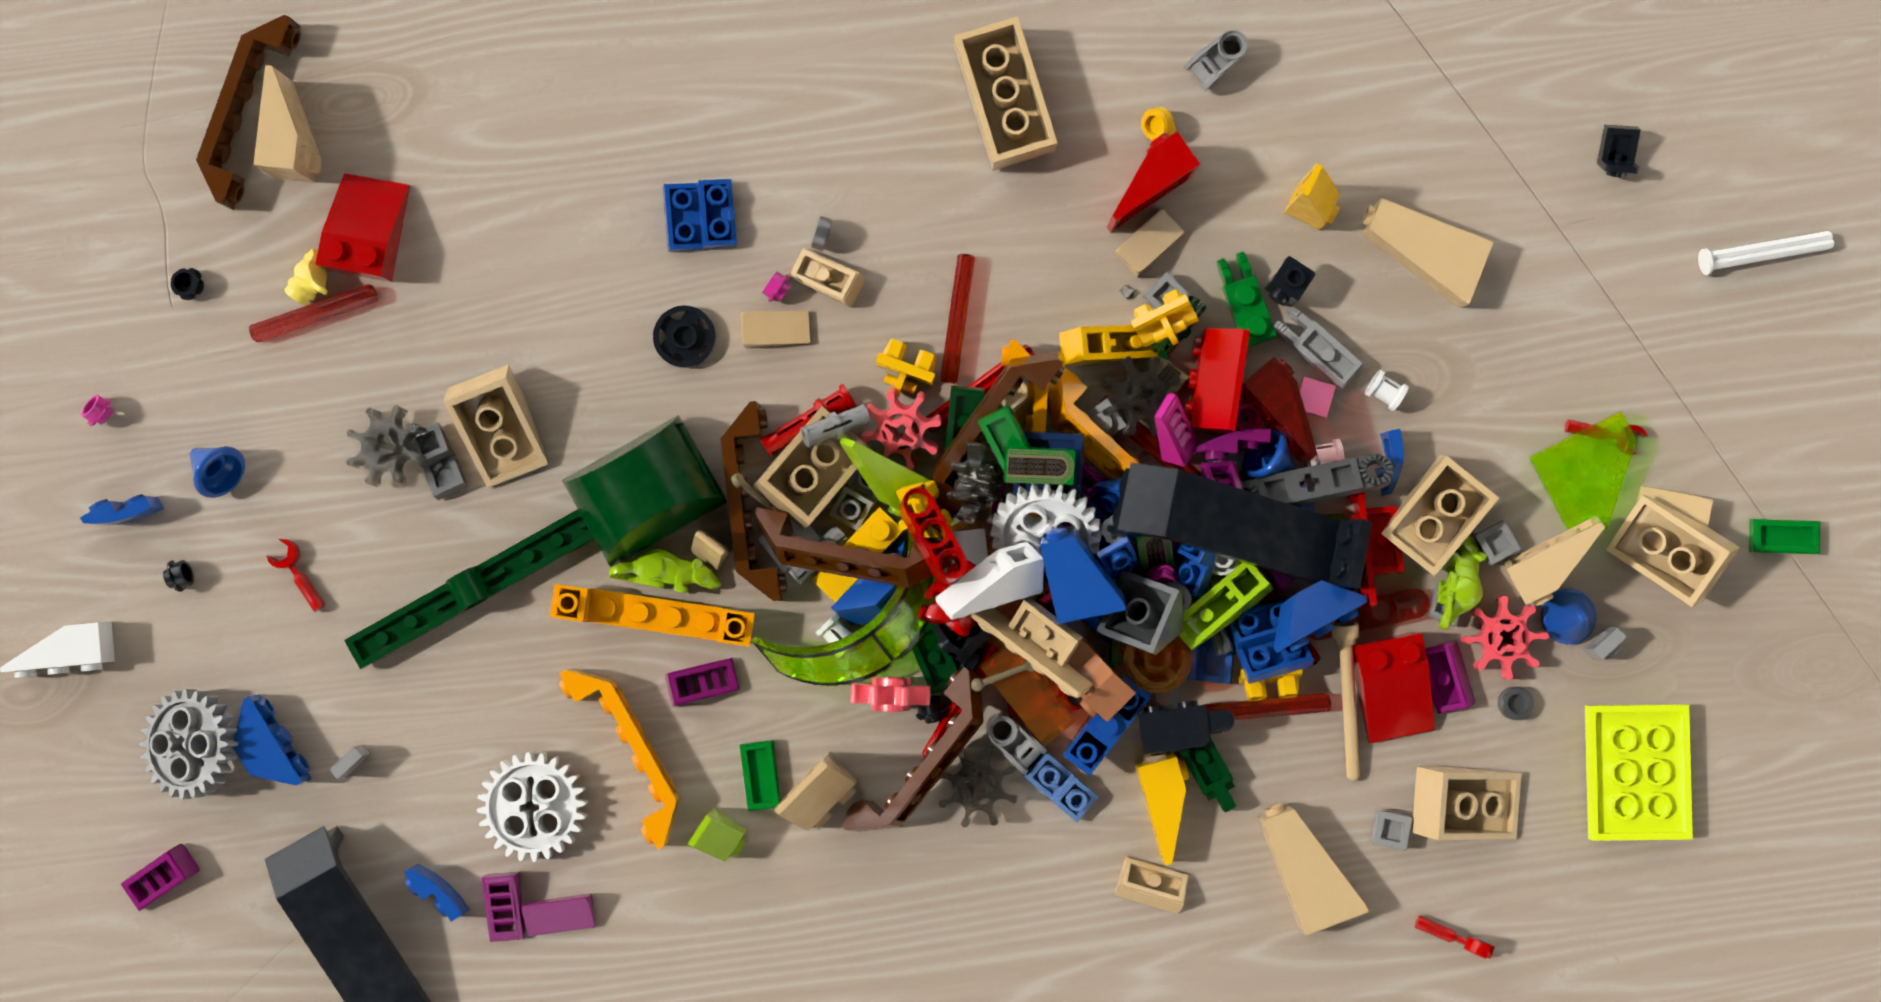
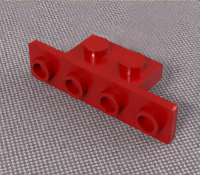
[1347,492,1404,609]

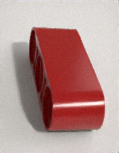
[899,487,967,584]

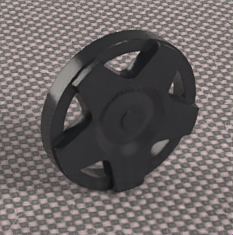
[653,305,716,368]

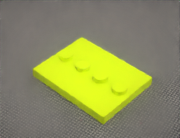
[1585,704,1693,841]

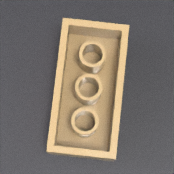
[954,16,1058,170]

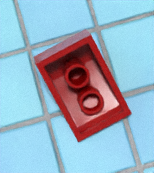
[1107,131,1200,233]
[315,173,410,282]
[1353,632,1435,743]

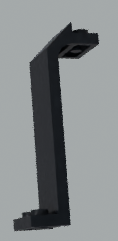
[1112,463,1372,589]
[265,826,431,1002]

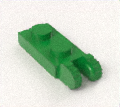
[1216,252,1277,348]

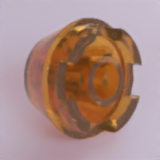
[1124,635,1192,693]

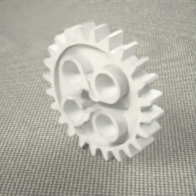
[991,484,1102,575]
[477,751,588,862]

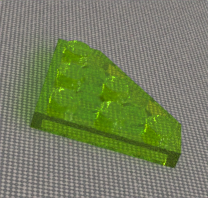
[1528,411,1637,533]

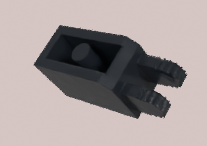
[1138,700,1235,757]

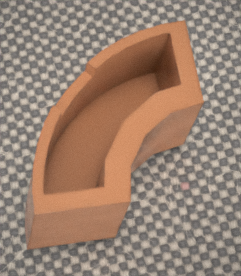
[1067,627,1136,722]

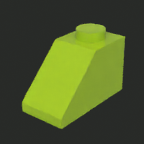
[688,808,747,862]

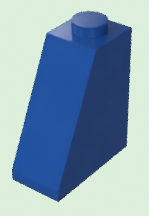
[1040,528,1126,624]

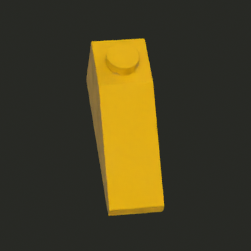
[1284,163,1340,230]
[1059,325,1160,366]
[812,507,904,603]
[1135,754,1189,866]

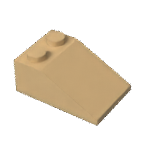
[253,65,321,183]
[443,364,549,488]
[752,406,872,530]
[1381,455,1500,577]
[1606,495,1740,607]
[1504,516,1605,606]
[774,752,857,831]
[1412,766,1522,841]

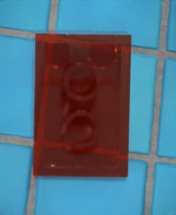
[1240,356,1318,463]

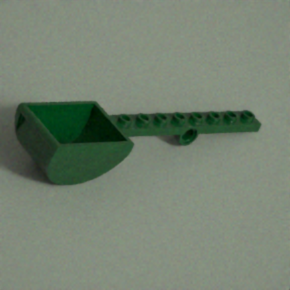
[344,415,728,669]

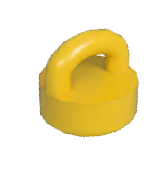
[1141,107,1176,141]

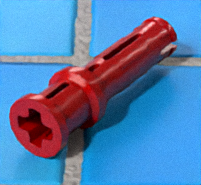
[760,383,857,457]

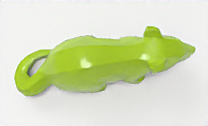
[1437,535,1487,630]
[609,548,721,594]

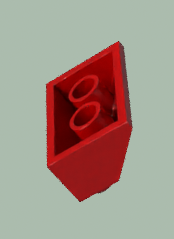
[1184,328,1250,435]

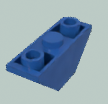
[831,536,917,626]
[1273,580,1368,653]
[1063,675,1152,776]
[233,694,312,786]

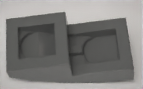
[408,422,468,500]

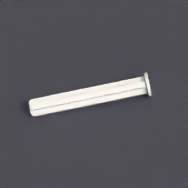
[1698,231,1835,275]

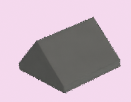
[1096,569,1183,655]

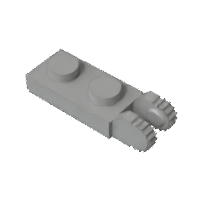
[1273,306,1364,390]

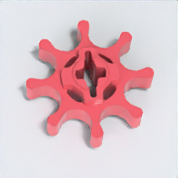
[860,387,943,470]
[1460,596,1549,680]
[850,677,931,712]

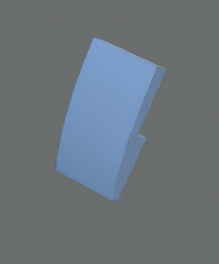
[1023,752,1099,822]

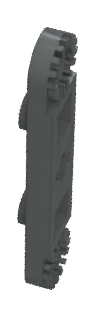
[1240,453,1394,506]

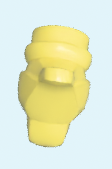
[284,249,328,306]

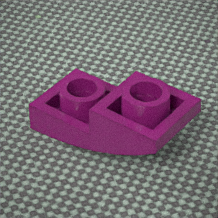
[1195,429,1271,461]

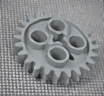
[139,689,238,799]

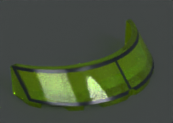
[751,530,936,687]

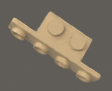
[971,597,1093,698]

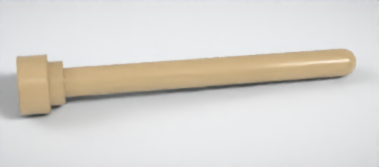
[1331,621,1360,781]

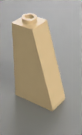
[1362,198,1493,308]
[1258,803,1369,936]

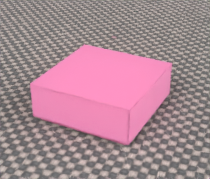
[1293,377,1336,419]

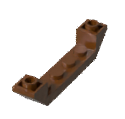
[196,15,301,210]
[933,351,1065,518]
[720,401,787,601]
[755,507,952,588]
[841,667,984,832]

